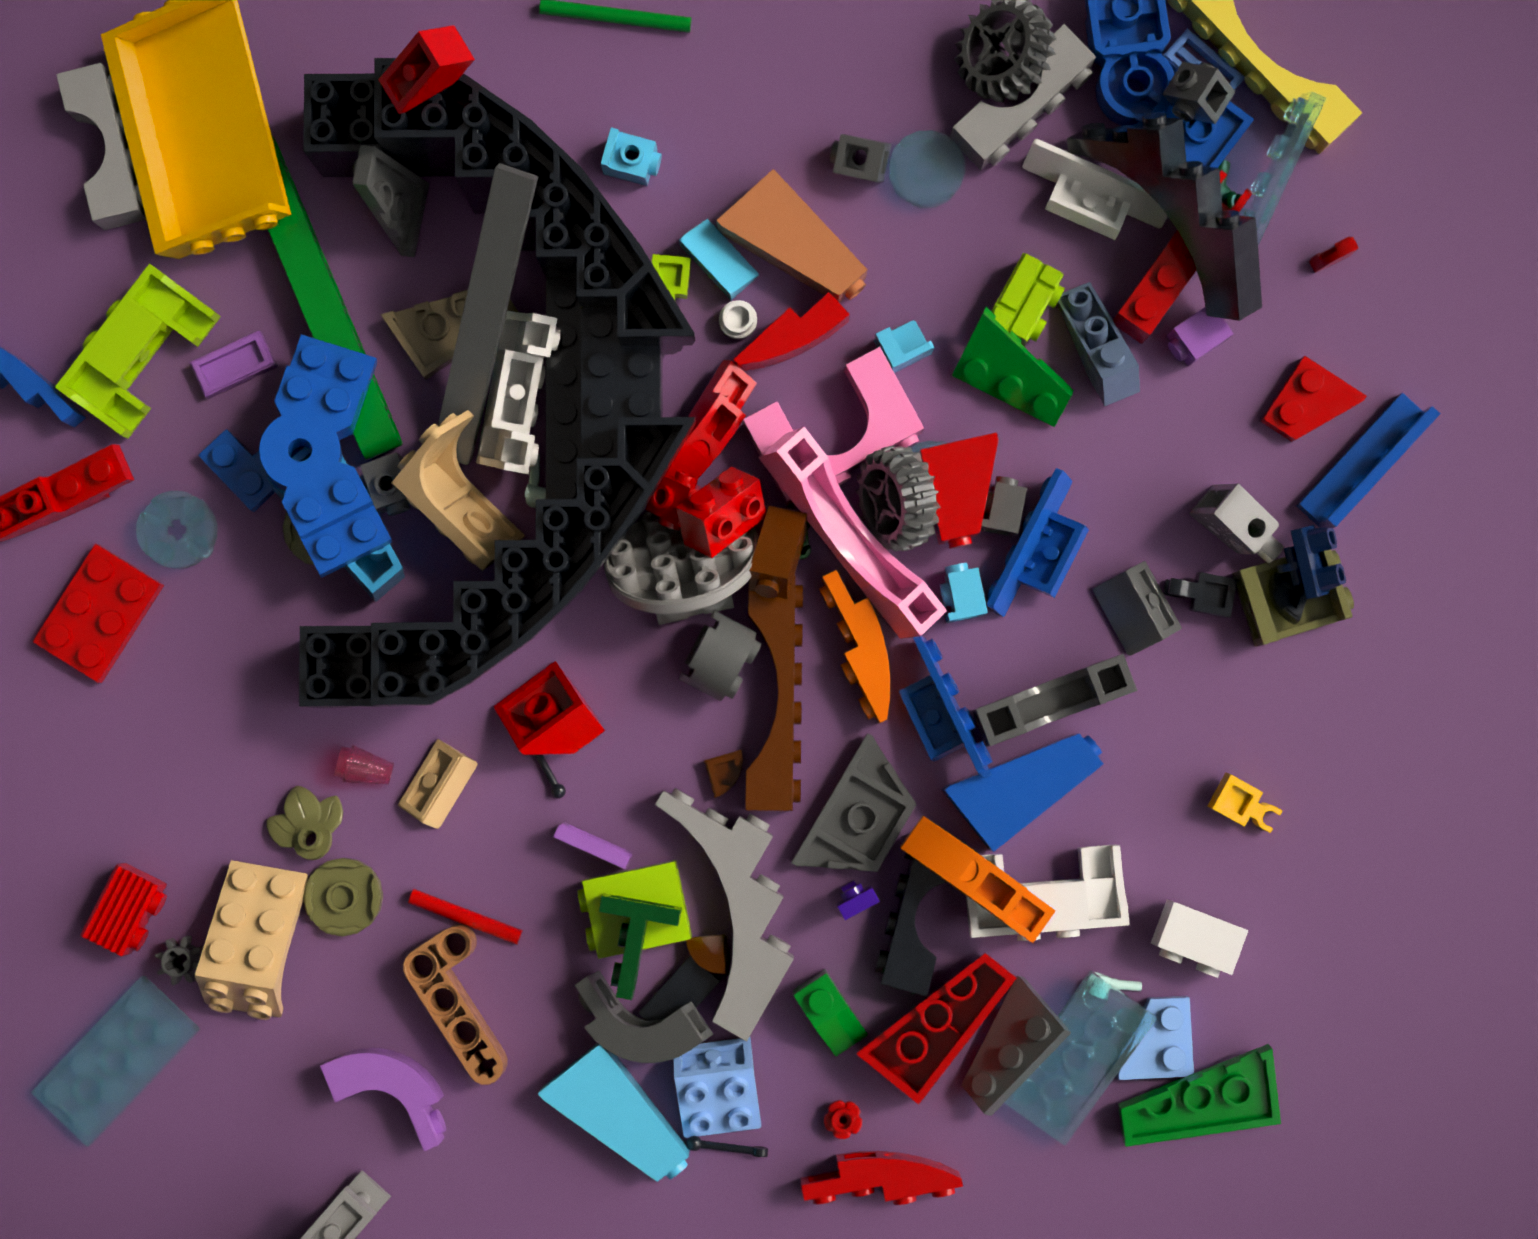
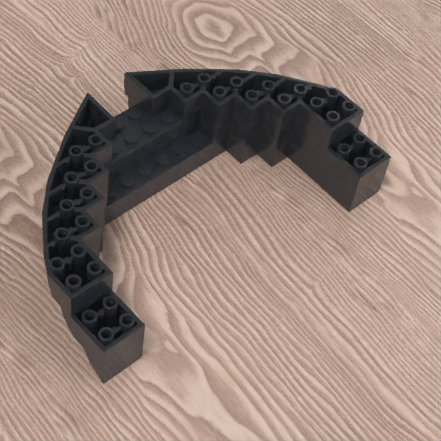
[299,58,696,708]

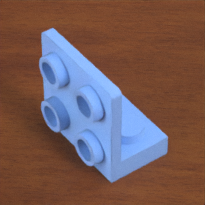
[673,1037,761,1138]

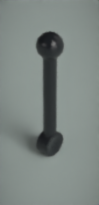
[535,754,566,799]
[686,1136,768,1157]

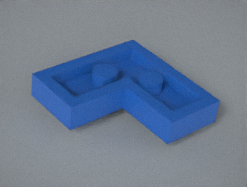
[198,429,301,512]

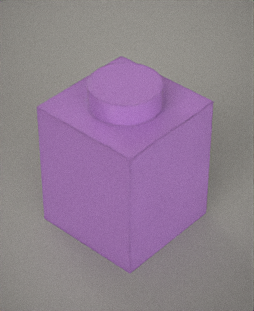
[1167,307,1234,367]

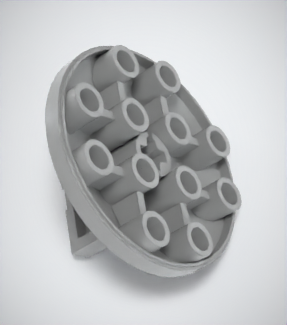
[604,511,759,625]

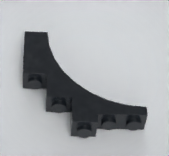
[1067,112,1262,321]

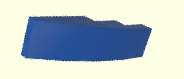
[0,346,86,428]

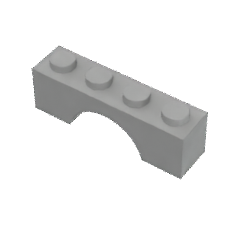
[950,24,1096,170]
[56,63,146,230]

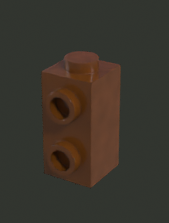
[749,505,807,599]

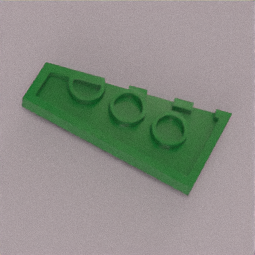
[1118,1044,1281,1147]

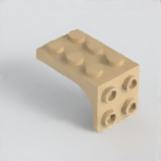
[392,410,525,571]
[195,860,309,1020]

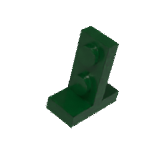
[599,893,682,1000]

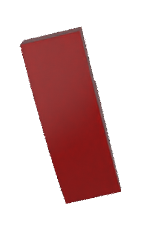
[733,292,850,371]

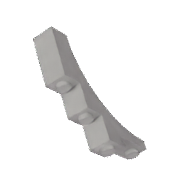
[655,788,794,1042]

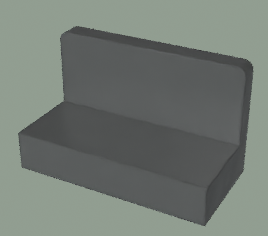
[1093,561,1182,656]

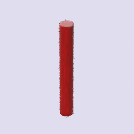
[408,889,523,945]

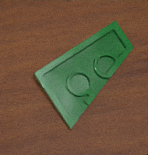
[952,307,1074,427]

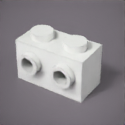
[1151,899,1248,978]

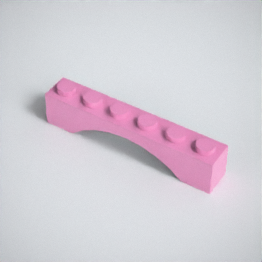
[758,427,947,639]

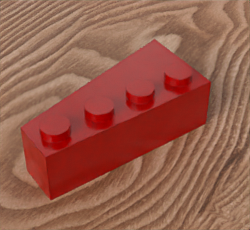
[856,952,1017,1105]

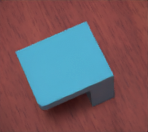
[874,320,934,373]

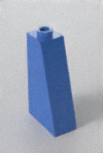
[941,733,1104,852]

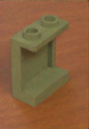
[1232,549,1354,647]

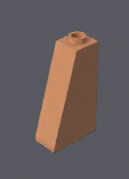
[716,169,868,302]

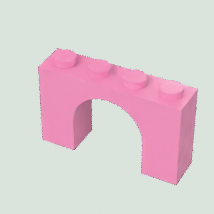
[743,347,924,505]

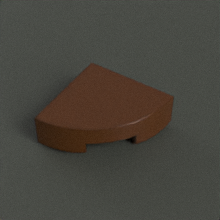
[704,750,743,798]
[686,934,729,976]

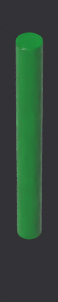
[539,0,692,33]

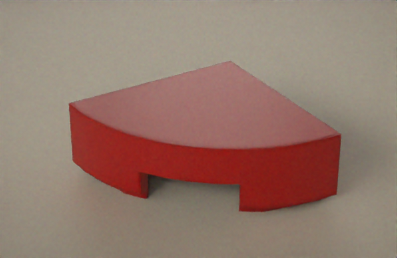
[1309,236,1359,273]

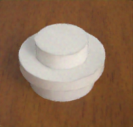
[719,300,757,339]

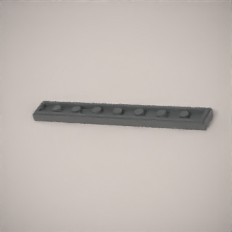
[438,163,538,465]

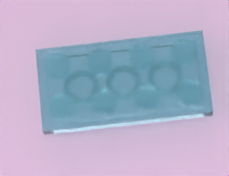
[1239,92,1326,245]
[1004,970,1157,1146]
[31,976,200,1147]

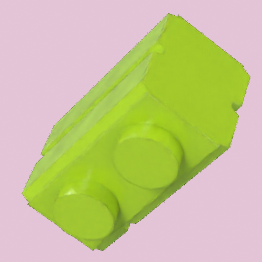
[991,253,1065,347]

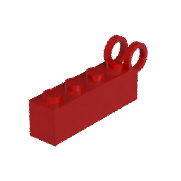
[1113,170,1253,344]

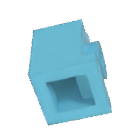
[601,127,662,186]
[940,563,988,623]

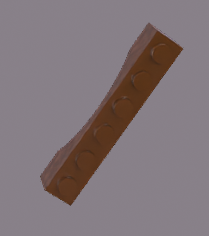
[746,576,803,811]

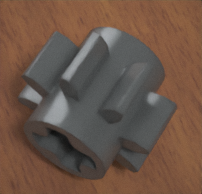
[155,935,204,985]

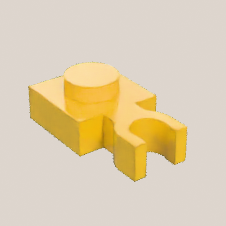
[1207,772,1282,833]

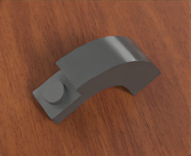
[574,971,713,1063]

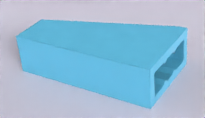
[538,1043,690,1182]

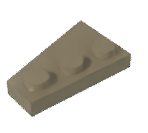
[380,290,519,380]

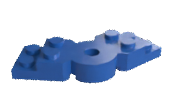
[1085,0,1254,168]
[259,334,393,578]

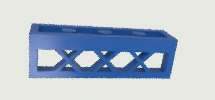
[1296,393,1441,528]

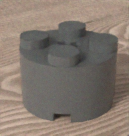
[678,610,761,701]

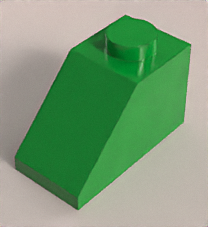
[793,969,868,1056]

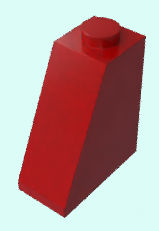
[919,432,999,549]

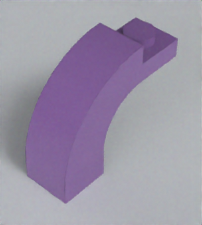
[320,1048,446,1151]

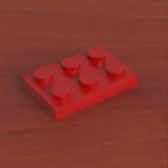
[33,543,164,683]

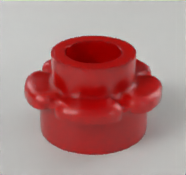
[824,1100,862,1139]

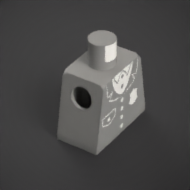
[1189,483,1284,563]

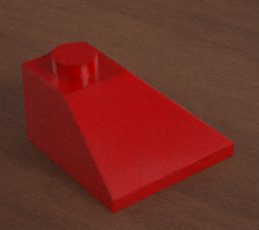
[493,661,605,755]

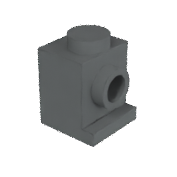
[830,134,892,182]
[981,476,1027,537]

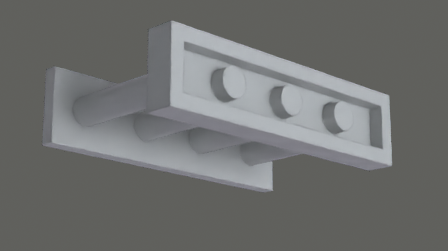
[301,1170,391,1239]

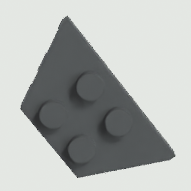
[791,733,916,872]

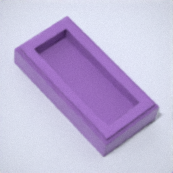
[189,330,278,399]
[553,822,633,869]

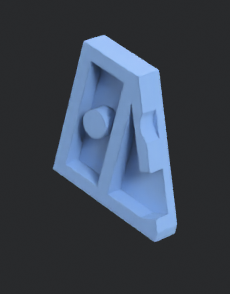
[1116,996,1194,1080]

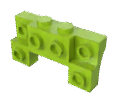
[55,263,221,439]

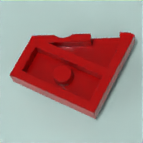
[1260,356,1367,442]

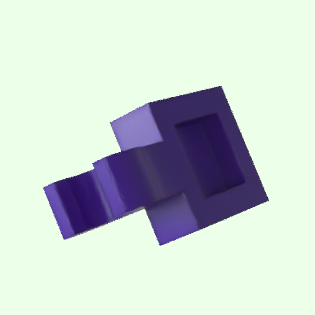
[836,880,880,920]

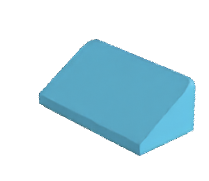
[679,219,759,301]

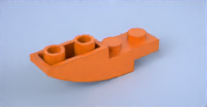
[819,570,890,724]
[900,816,1056,943]

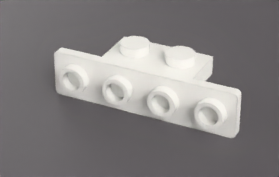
[1022,139,1168,240]

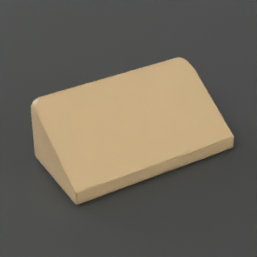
[398,739,478,829]

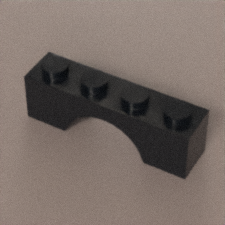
[874,840,967,996]

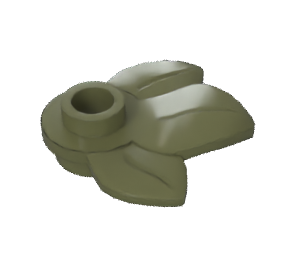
[267,786,343,860]

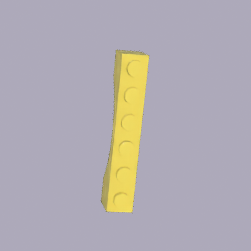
[1167,0,1362,154]

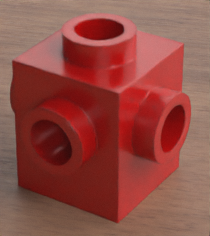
[645,471,703,531]

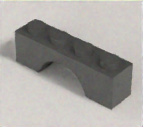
[972,654,1138,746]

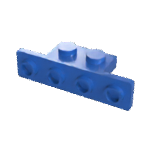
[987,468,1089,617]
[899,635,993,778]

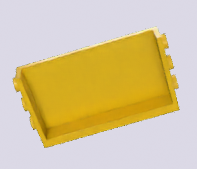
[101,0,291,259]

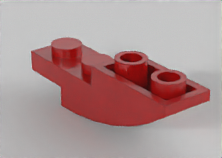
[666,360,757,478]
[0,444,134,542]
[801,1151,963,1205]

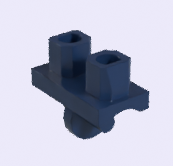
[1276,525,1347,599]

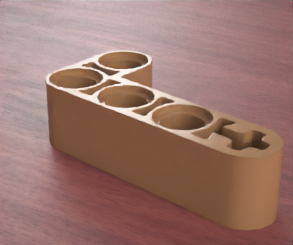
[403,924,508,1085]

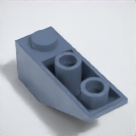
[1057,282,1140,406]

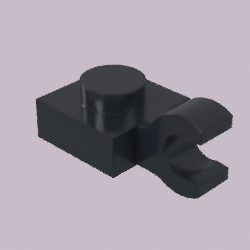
[1163,572,1238,618]

